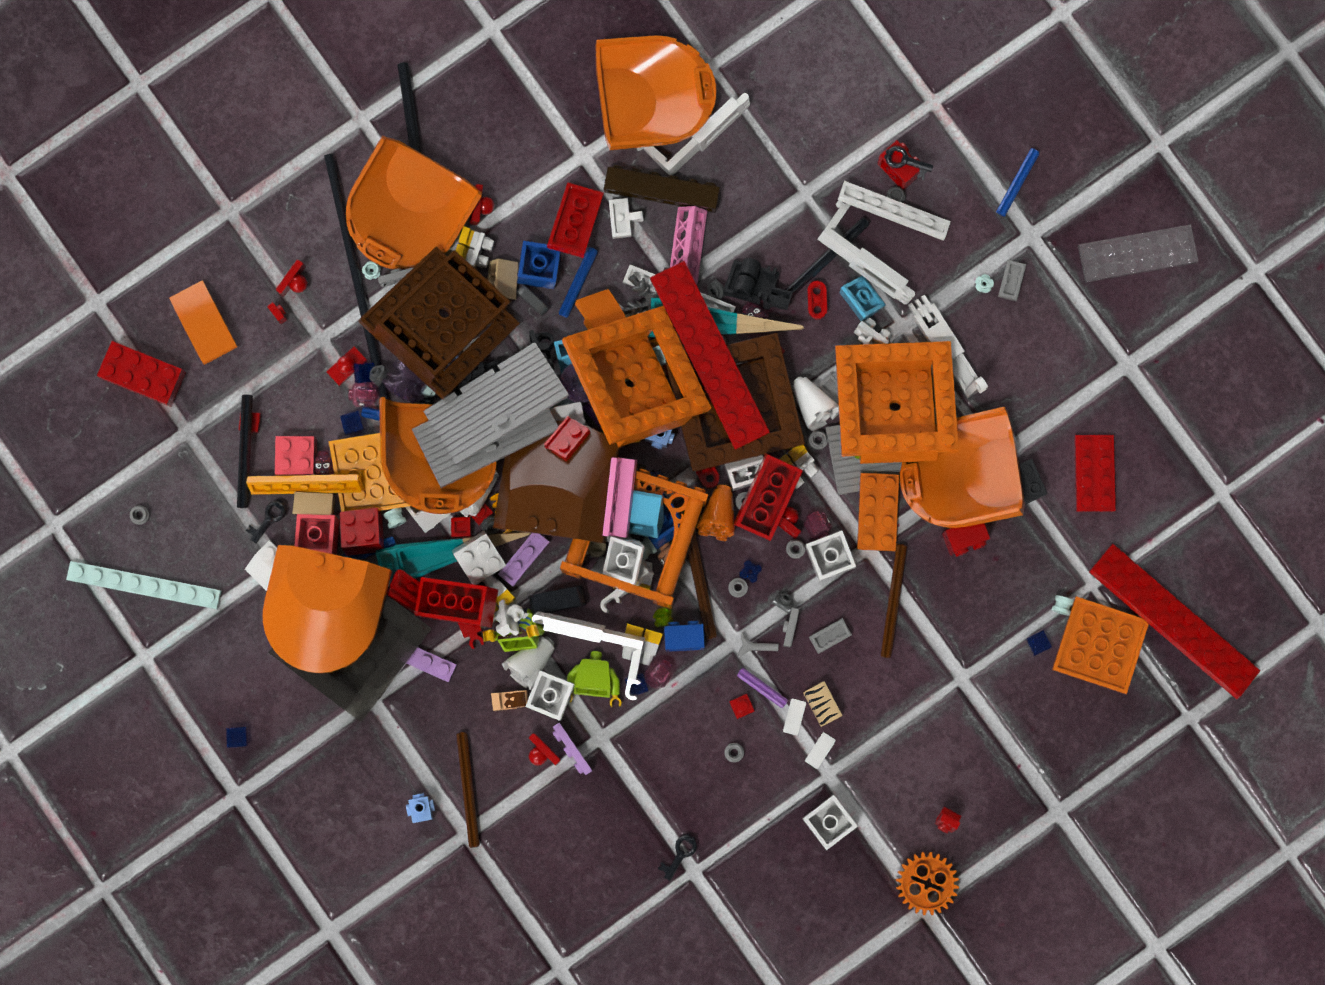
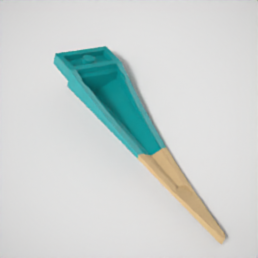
[649,298,804,338]
[376,531,530,587]

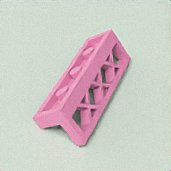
[670,206,707,285]
[603,458,637,538]

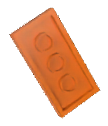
[857,473,899,552]

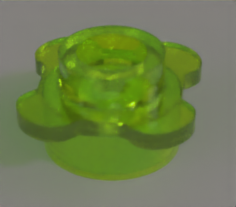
[653,608,673,627]

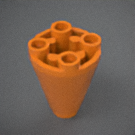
[697,485,735,541]

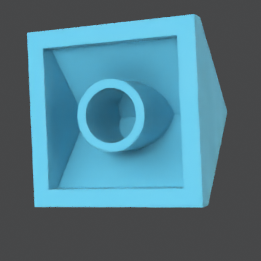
[839,276,886,322]

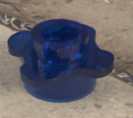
[739,560,762,583]

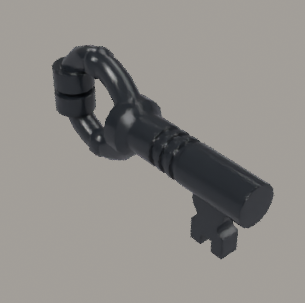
[884,146,933,180]
[246,499,286,544]
[658,834,697,881]

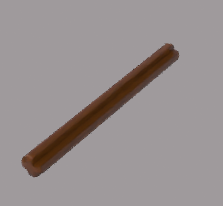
[687,530,717,639]
[881,544,907,658]
[456,732,480,848]

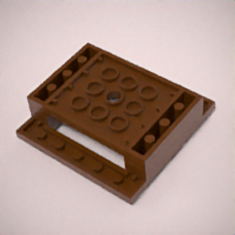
[358,247,520,400]
[665,333,805,472]

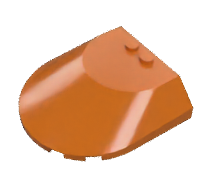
[595,36,716,150]
[346,136,482,270]
[379,397,496,514]
[900,407,1025,528]
[263,545,392,673]

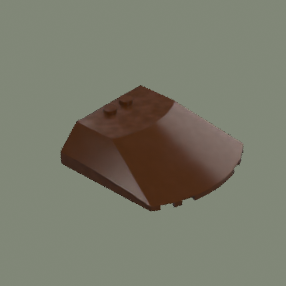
[493,420,620,544]

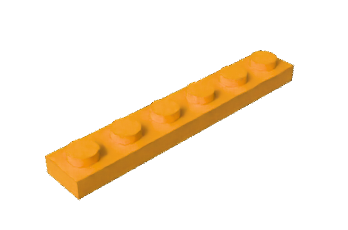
[246,474,363,495]

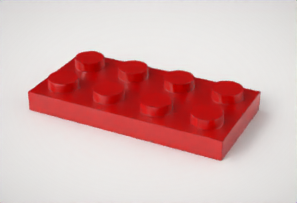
[547,182,604,258]
[1074,435,1116,512]

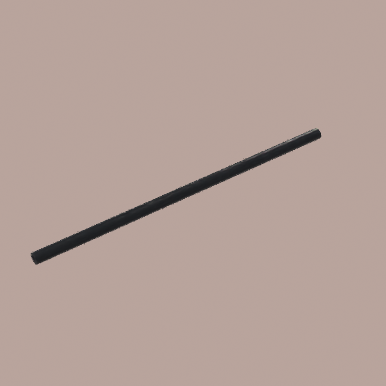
[324,154,389,400]

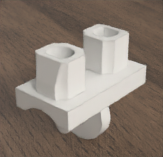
[854,318,891,345]
[494,600,524,637]

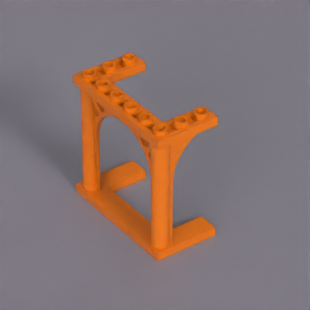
[560,468,708,610]

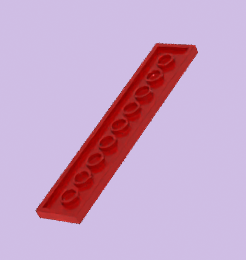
[650,261,770,450]
[1089,544,1261,700]

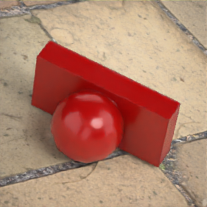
[469,184,495,226]
[276,260,308,297]
[326,346,367,386]
[778,507,801,539]
[529,733,561,766]

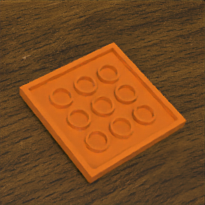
[1052,596,1149,694]

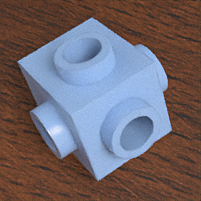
[645,429,675,449]
[406,793,435,823]

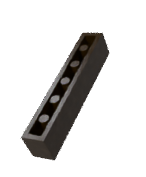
[604,165,720,213]

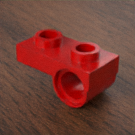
[934,807,961,834]

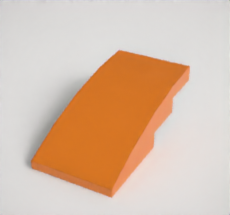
[169,280,237,365]
[575,289,626,330]

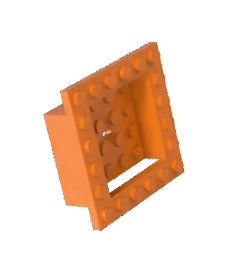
[562,306,711,448]
[835,341,959,464]

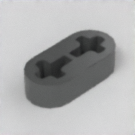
[517,285,549,316]

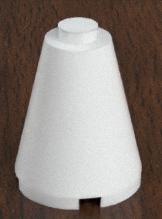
[791,377,839,431]
[502,636,555,690]

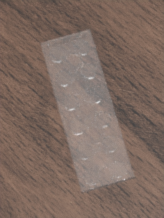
[1078,225,1198,283]

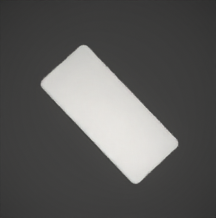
[783,699,806,736]
[805,732,836,769]

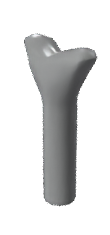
[738,633,778,658]

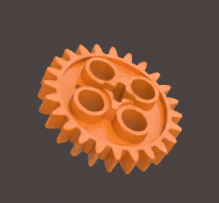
[895,852,959,916]

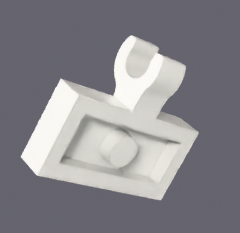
[609,198,644,239]

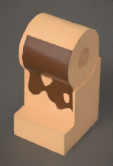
[491,690,528,711]

